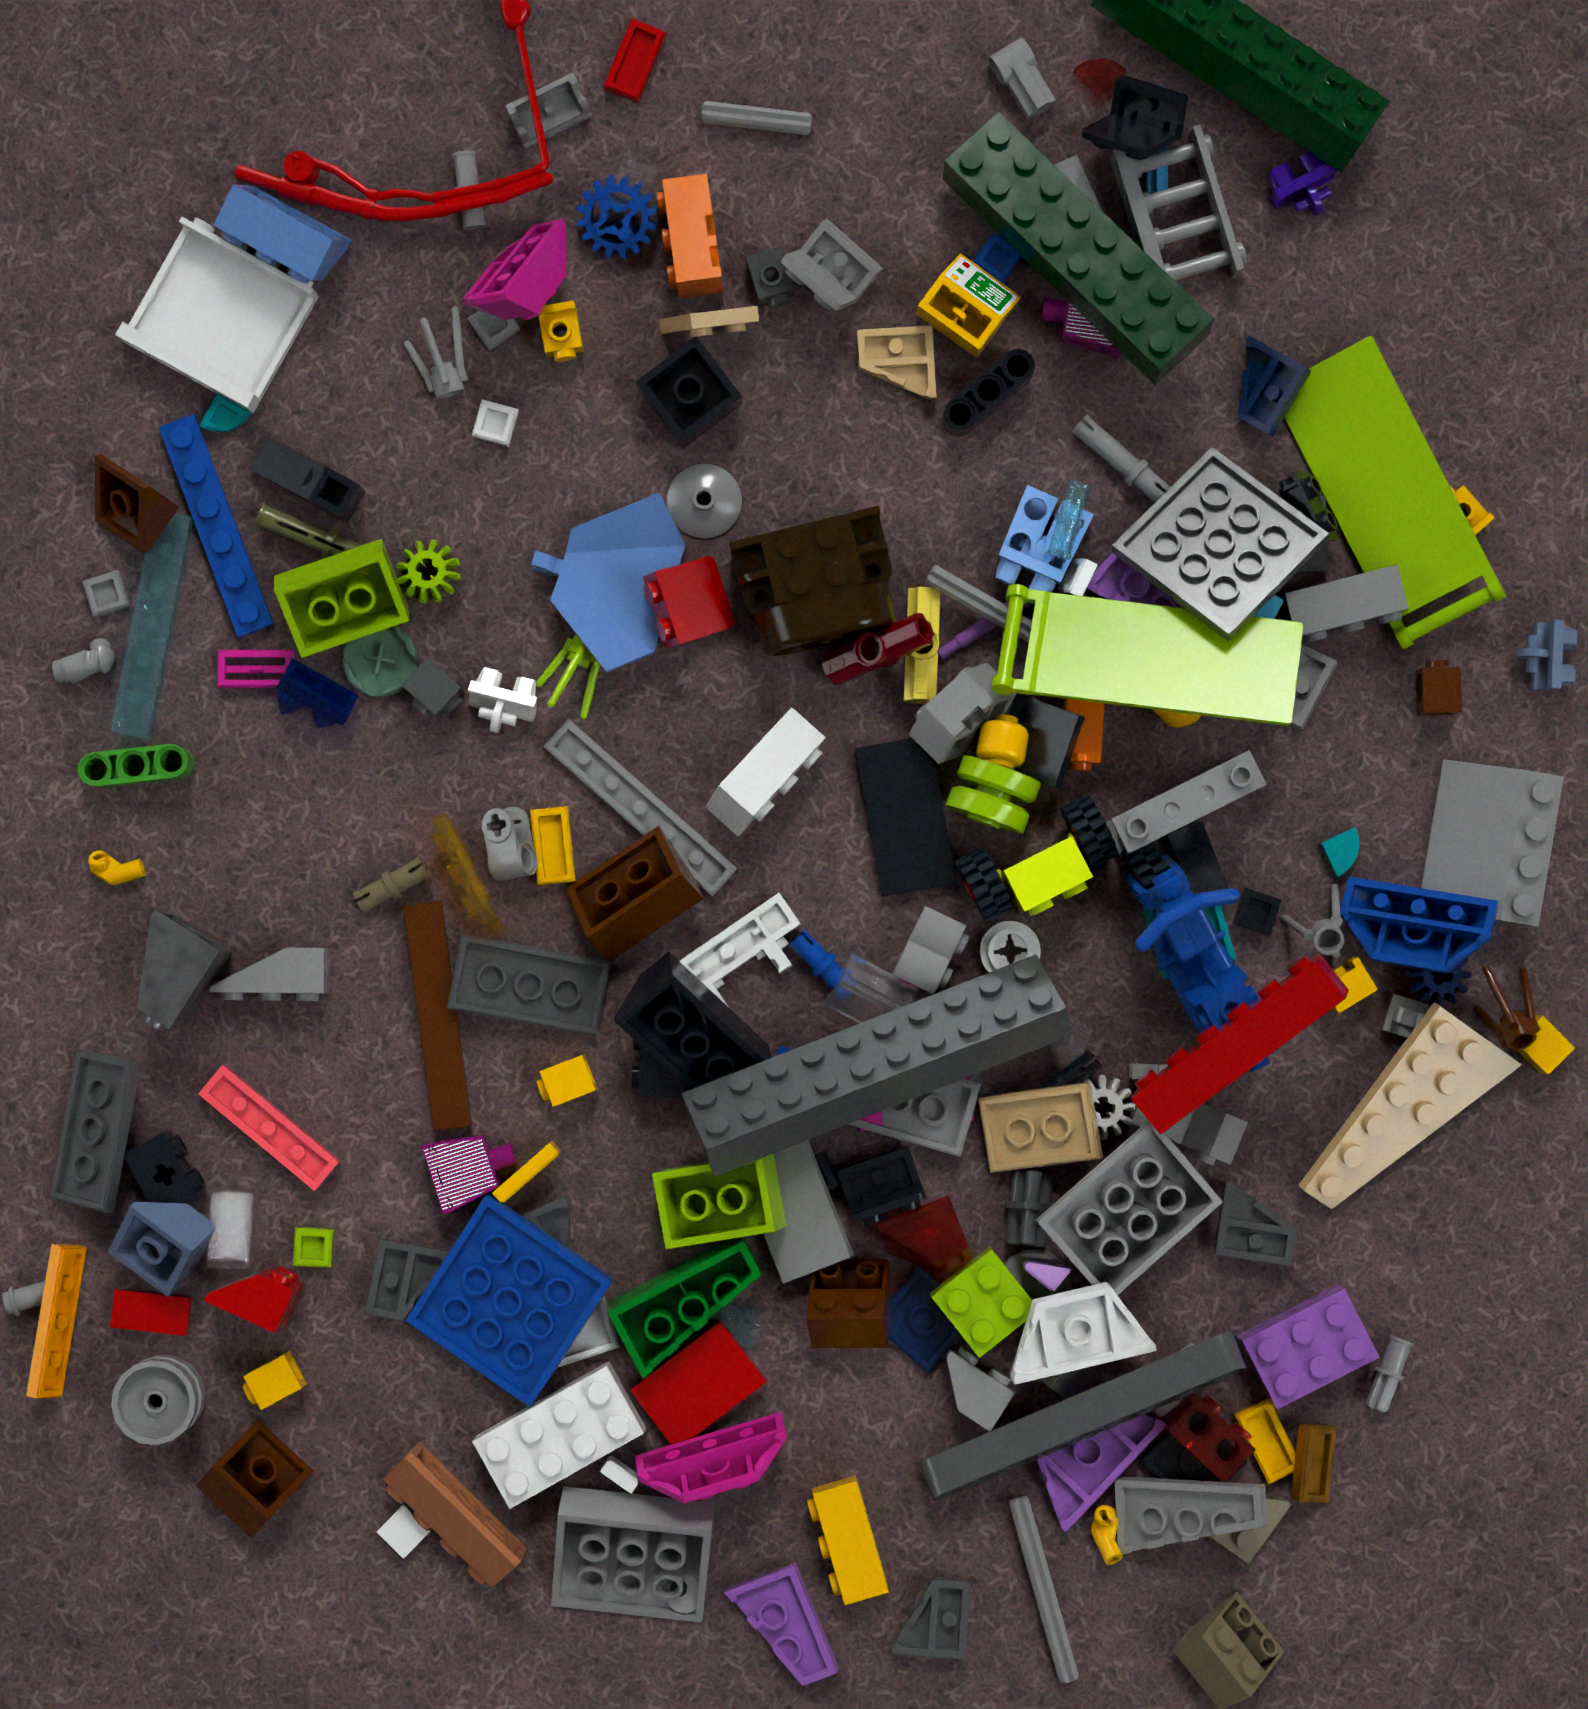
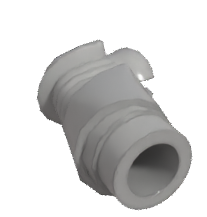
[52,638,115,684]

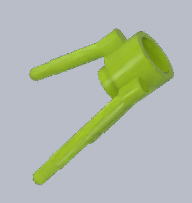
[536,634,601,720]

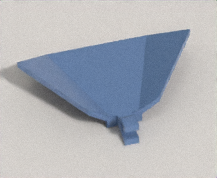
[531,492,686,673]

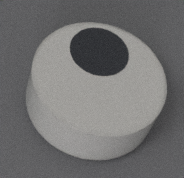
[666,1575,699,1613]

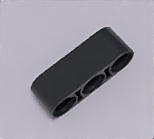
[942,348,1035,437]

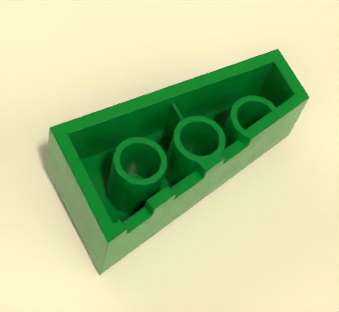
[607,1237,761,1379]

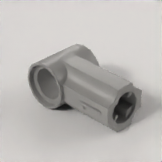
[988,37,1056,119]

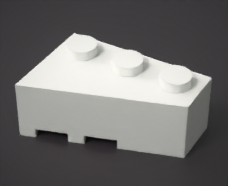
[705,707,826,837]

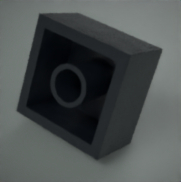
[636,336,743,449]

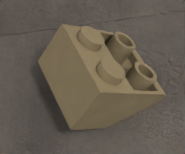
[1173,1592,1284,1709]

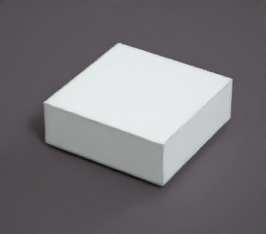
[472,399,519,447]
[1057,558,1097,596]
[600,1455,639,1494]
[377,1503,432,1559]

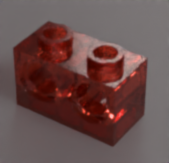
[1164,1394,1256,1482]

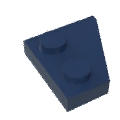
[1238,336,1311,437]

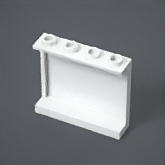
[115,217,319,413]

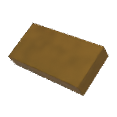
[1291,1423,1337,1503]

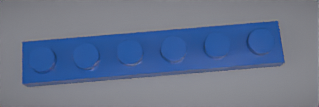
[158,414,275,638]

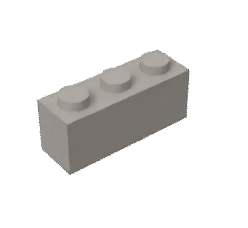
[1285,565,1408,644]

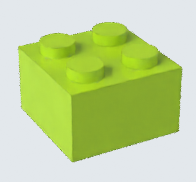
[930,1246,1032,1358]

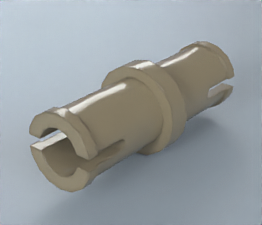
[353,856,431,913]

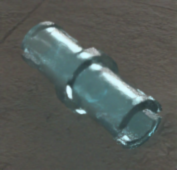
[1047,480,1091,561]

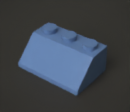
[213,184,352,284]

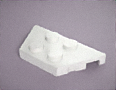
[1010,1282,1157,1385]

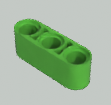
[78,744,194,788]

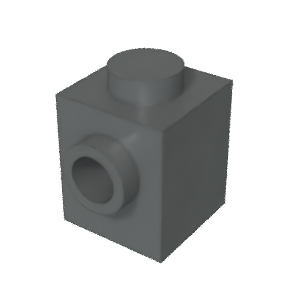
[746,245,795,309]
[401,657,464,718]

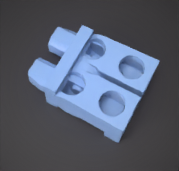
[995,485,1094,592]

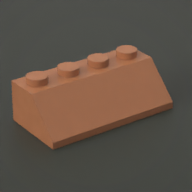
[383,1441,527,1587]

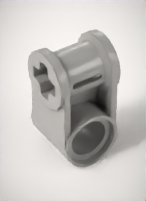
[482,807,538,882]

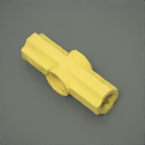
[903,587,941,704]

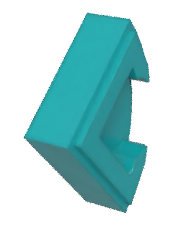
[199,393,252,433]
[1319,827,1359,877]

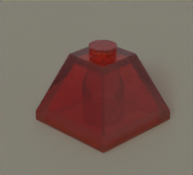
[877,1195,973,1273]

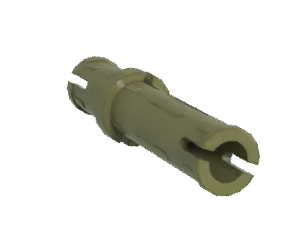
[255,504,362,558]

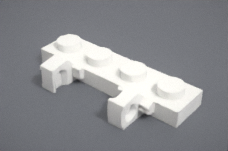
[680,893,801,1008]

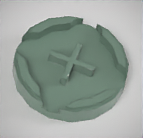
[342,626,418,697]

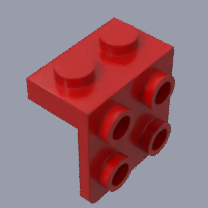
[642,556,735,649]

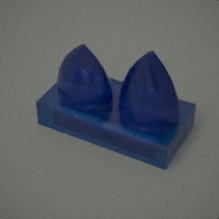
[276,658,358,728]

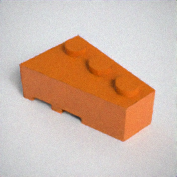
[656,173,723,299]

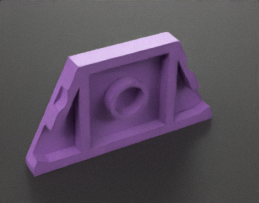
[1037,1414,1166,1532]

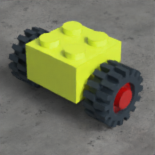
[955,794,1119,922]

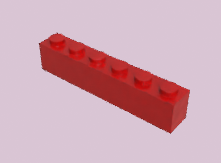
[1131,953,1349,1135]

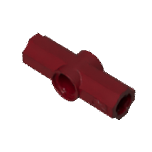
[822,613,934,685]

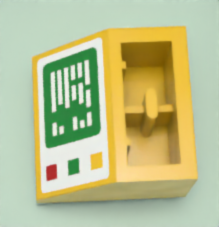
[916,253,1021,358]

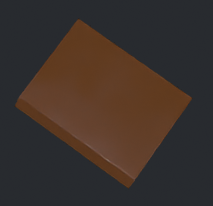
[95,454,179,554]

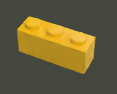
[807,1475,889,1605]

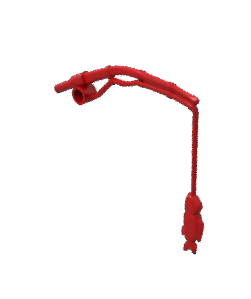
[235,0,554,221]

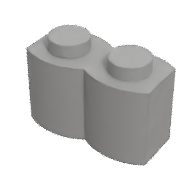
[892,906,969,994]

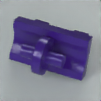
[1267,151,1338,216]

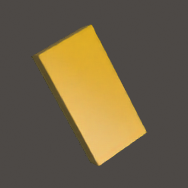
[530,806,576,885]
[492,1141,561,1203]
[1234,1397,1296,1484]

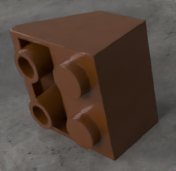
[806,1259,891,1348]

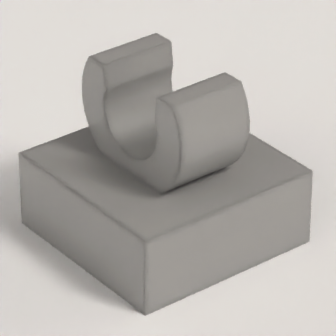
[1380,994,1430,1038]

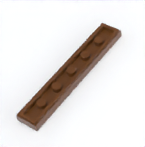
[403,901,473,1131]

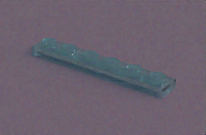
[110,513,194,740]

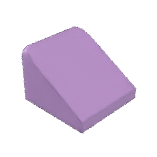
[1022,1259,1072,1291]

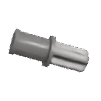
[1366,1335,1414,1412]

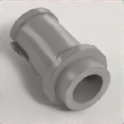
[2,1280,45,1316]

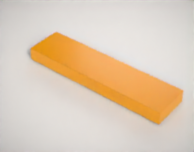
[26,1244,87,1399]

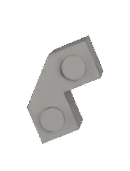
[909,663,1017,764]
[1131,1104,1248,1166]

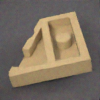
[659,306,759,338]
[857,325,937,400]

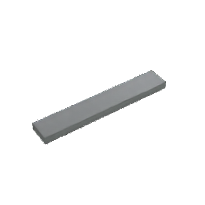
[543,719,737,897]

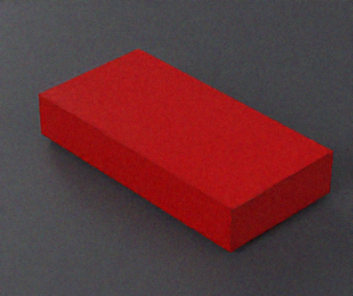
[603,18,667,103]
[110,1288,192,1336]

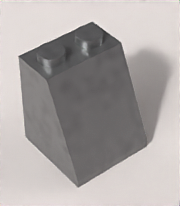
[137,909,233,1031]

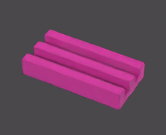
[217,650,295,689]

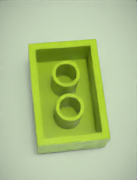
[274,539,409,658]
[652,1154,787,1249]

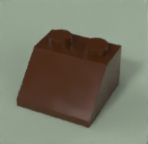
[196,1419,313,1538]

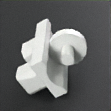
[468,667,537,733]

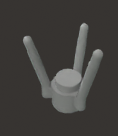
[404,306,468,399]
[1281,884,1344,958]

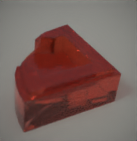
[1073,58,1127,99]

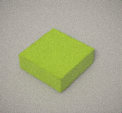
[293,1227,334,1268]

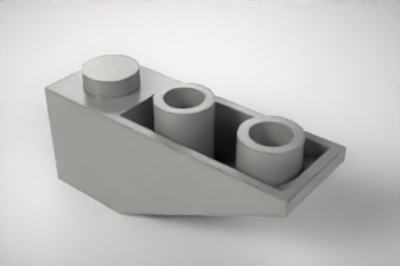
[209,947,330,1001]

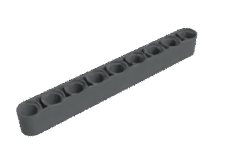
[920,1332,1247,1501]

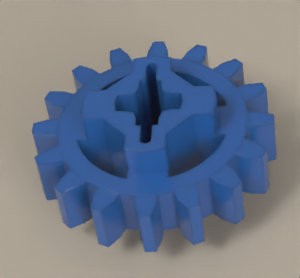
[576,174,659,258]

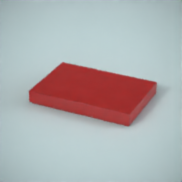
[630,1320,767,1445]

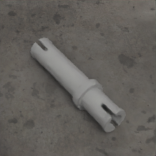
[1072,414,1172,503]

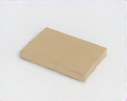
[978,1082,1103,1173]

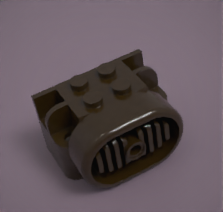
[729,505,896,656]

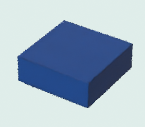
[972,232,1022,284]

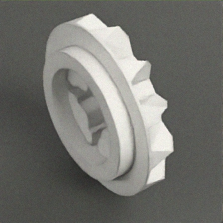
[980,921,1041,972]

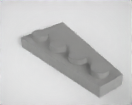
[1114,1476,1267,1554]

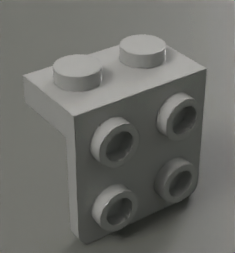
[781,219,883,311]

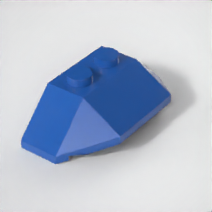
[1340,876,1499,974]

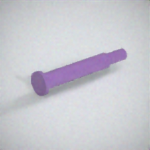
[938,602,1031,660]

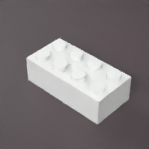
[472,1361,646,1509]

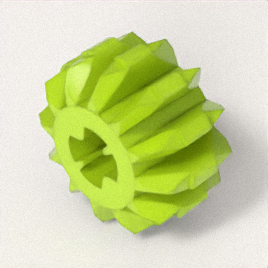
[396,539,461,604]

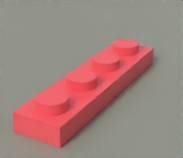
[198,1064,341,1191]

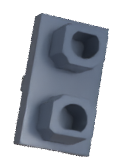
[1516,620,1577,691]

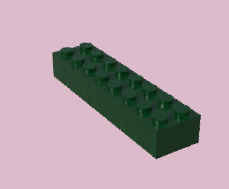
[1091,0,1390,173]
[943,112,1214,385]

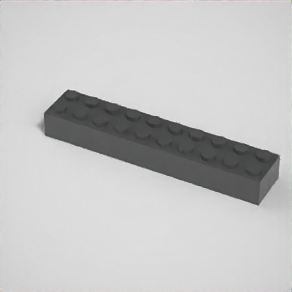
[682,954,1071,1177]

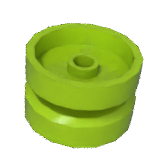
[945,755,1041,834]

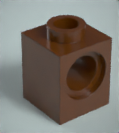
[1415,660,1462,716]

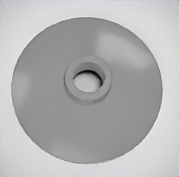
[667,464,742,539]

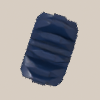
[1405,958,1472,1006]

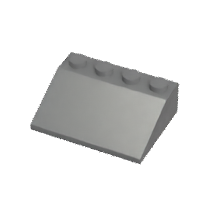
[1420,759,1564,928]
[1036,1121,1223,1295]
[551,1486,715,1623]

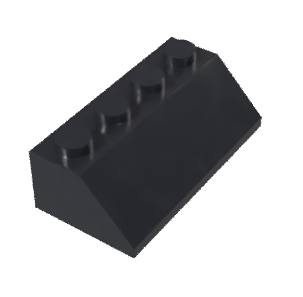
[614,952,772,1090]

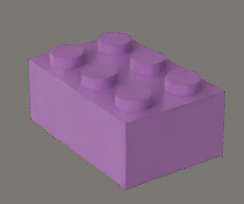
[1236,1284,1380,1410]

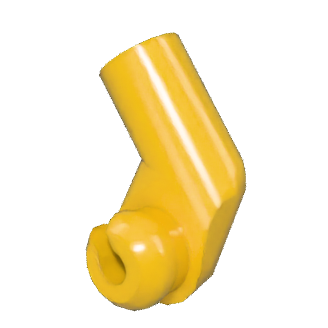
[88,850,146,886]
[1091,1505,1123,1565]

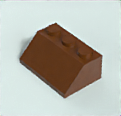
[566,826,704,961]

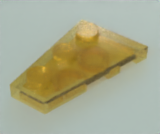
[432,812,507,937]

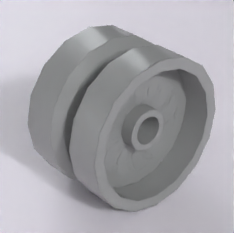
[111,1354,206,1445]

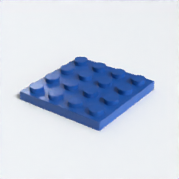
[405,1194,614,1407]

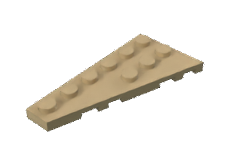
[1298,1002,1522,1209]

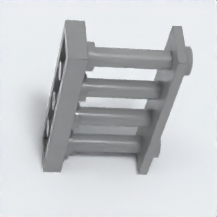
[1110,125,1247,281]
[1106,750,1267,857]

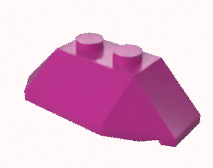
[462,219,566,320]
[635,1412,787,1503]

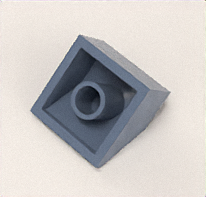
[108,1202,217,1297]

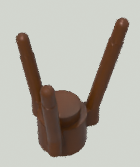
[1474,965,1541,1051]

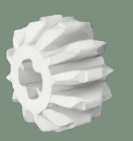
[1083,1075,1135,1140]

